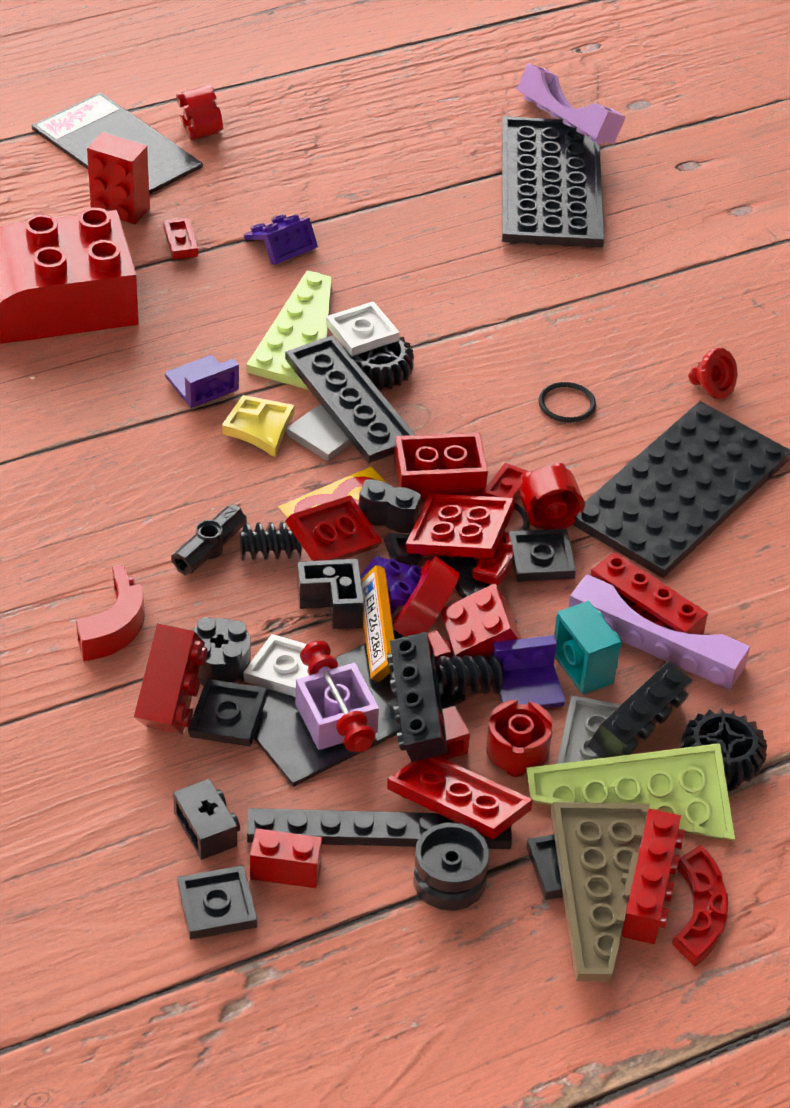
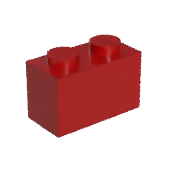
[250,828,322,888]

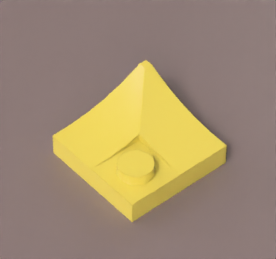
[222,395,295,456]

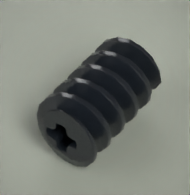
[240,522,302,561]
[436,655,503,695]

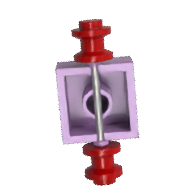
[295,641,379,752]

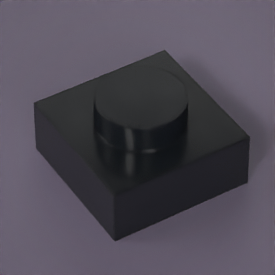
[383,533,422,565]

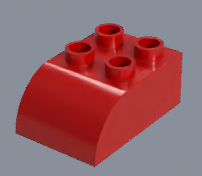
[0,208,139,344]

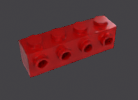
[590,552,708,635]
[621,808,685,945]

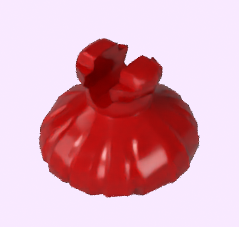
[688,348,738,399]

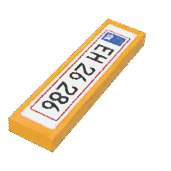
[361,565,394,682]

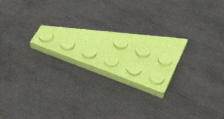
[247,270,331,390]
[527,743,735,841]

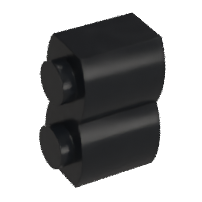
[358,480,421,533]

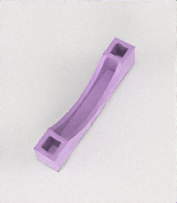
[516,63,626,145]
[568,574,750,690]

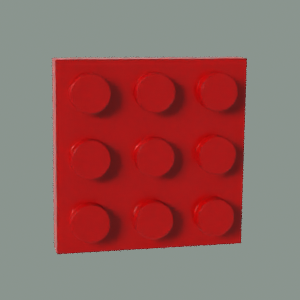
[406,494,515,559]

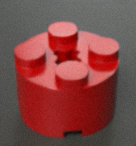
[176,85,223,141]
[520,463,585,530]
[486,700,552,777]

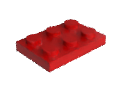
[285,495,383,561]

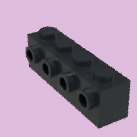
[387,632,449,762]
[587,660,693,758]

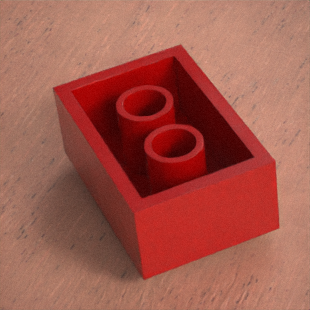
[87,132,150,225]
[394,432,488,499]
[134,623,208,735]

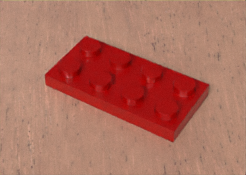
[387,756,532,839]

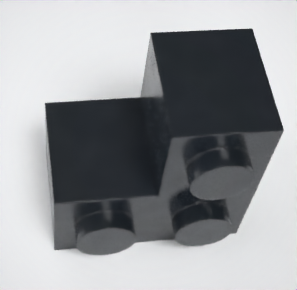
[297,559,364,629]

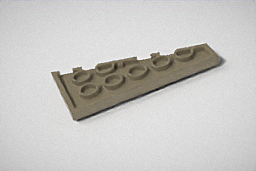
[551,802,649,982]

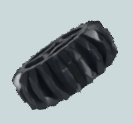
[343,337,414,391]
[680,708,767,786]

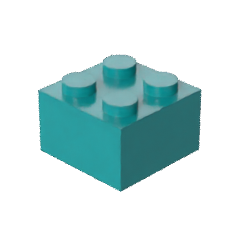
[554,601,621,695]

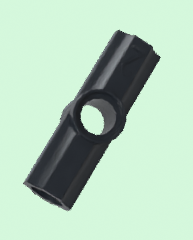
[171,504,247,575]

